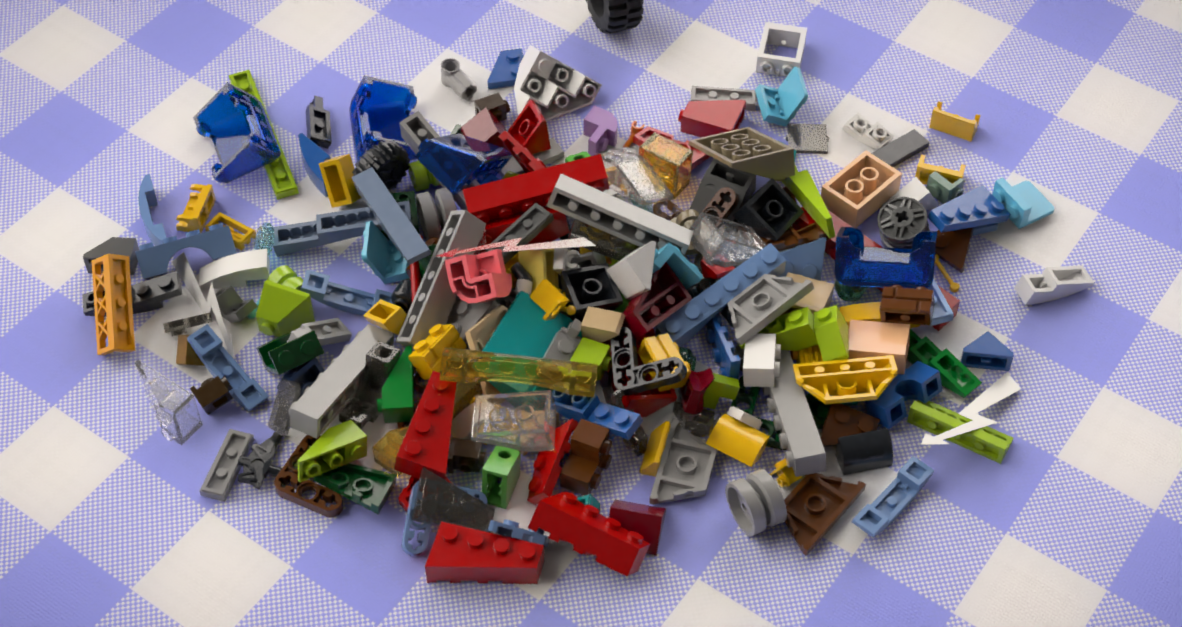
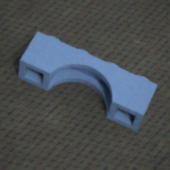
[135,223,237,279]

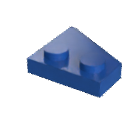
[487,48,524,90]

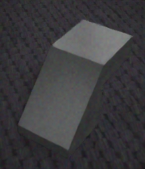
[211,286,258,323]

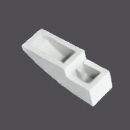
[199,249,270,290]
[1014,265,1094,305]

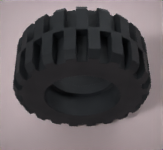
[586,0,644,34]

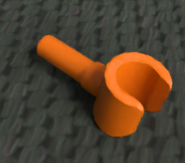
[623,121,645,150]

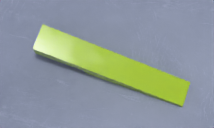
[781,166,836,238]

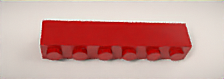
[462,154,609,223]

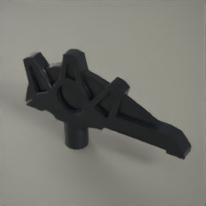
[238,428,285,489]

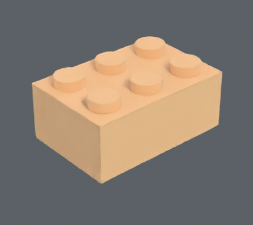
[821,151,902,228]

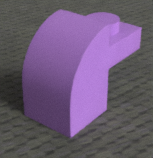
[584,105,618,156]

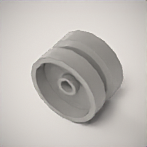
[416,187,457,241]
[725,469,787,537]

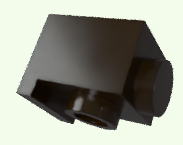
[474,93,510,121]
[190,376,234,415]
[447,438,487,474]

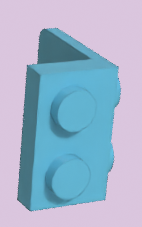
[755,66,808,127]
[992,177,1055,229]
[361,221,410,284]
[652,242,703,289]

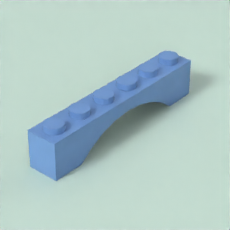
[656,243,786,348]

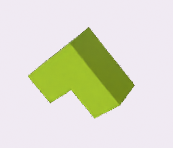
[703,373,740,409]

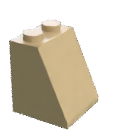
[780,272,834,316]

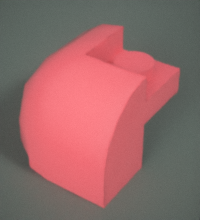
[445,249,512,304]

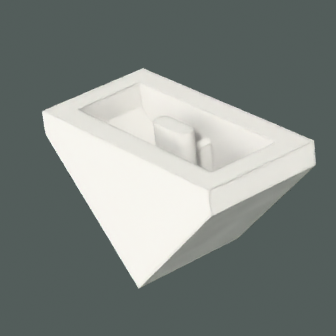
[889,177,938,210]

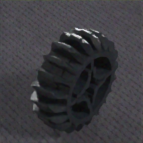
[352,140,410,192]

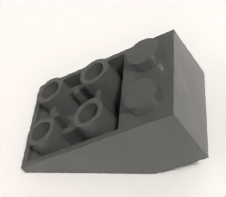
[690,158,756,242]

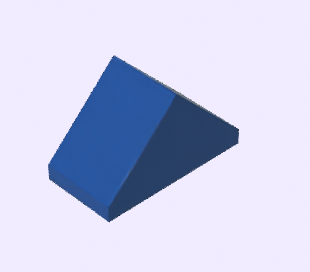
[960,331,1014,371]

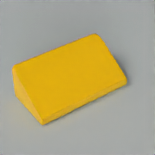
[639,421,671,477]

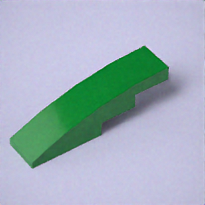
[907,329,982,398]

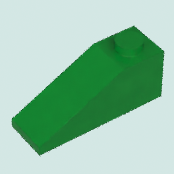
[377,346,415,423]

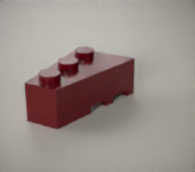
[622,262,693,340]

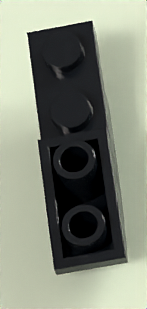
[82,271,182,317]

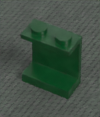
[256,328,324,375]

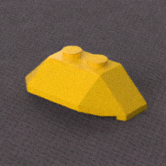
[793,355,898,404]

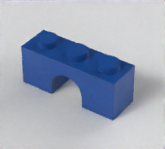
[865,361,943,429]

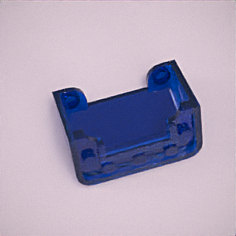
[349,75,419,163]
[193,82,281,183]
[415,134,512,195]
[835,227,938,289]

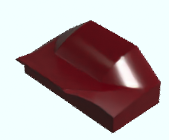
[678,368,715,414]

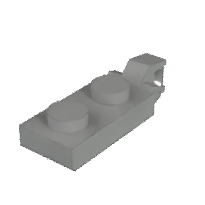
[287,318,352,346]
[535,318,582,386]

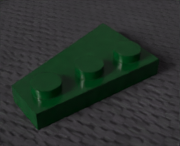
[314,463,397,514]

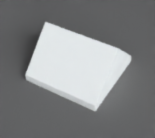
[607,241,656,300]

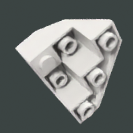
[514,45,602,121]

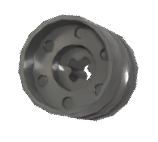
[877,197,931,259]

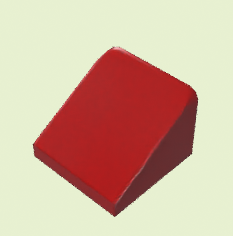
[700,255,735,279]

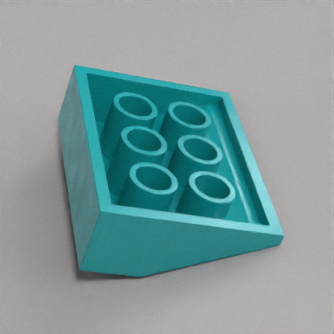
[472,291,582,410]

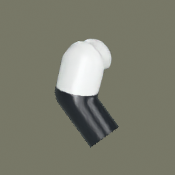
[510,262,533,296]

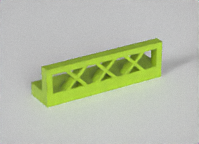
[907,400,1013,464]

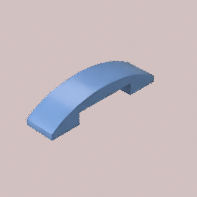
[138,174,167,246]
[301,269,393,316]
[187,324,269,412]
[852,456,934,538]

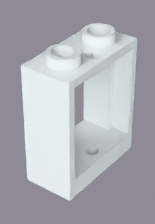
[756,22,807,77]

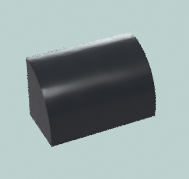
[835,428,893,476]

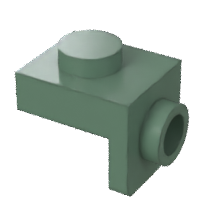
[926,171,965,204]

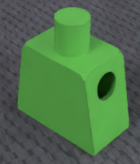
[482,444,521,509]

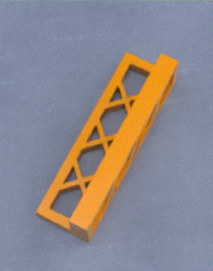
[92,254,135,356]

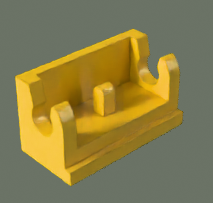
[929,101,981,142]
[915,154,966,185]
[176,184,216,233]

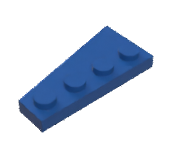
[928,185,1011,233]
[706,313,741,379]

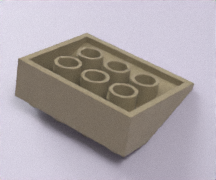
[689,127,795,181]

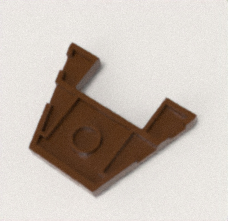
[734,186,829,254]

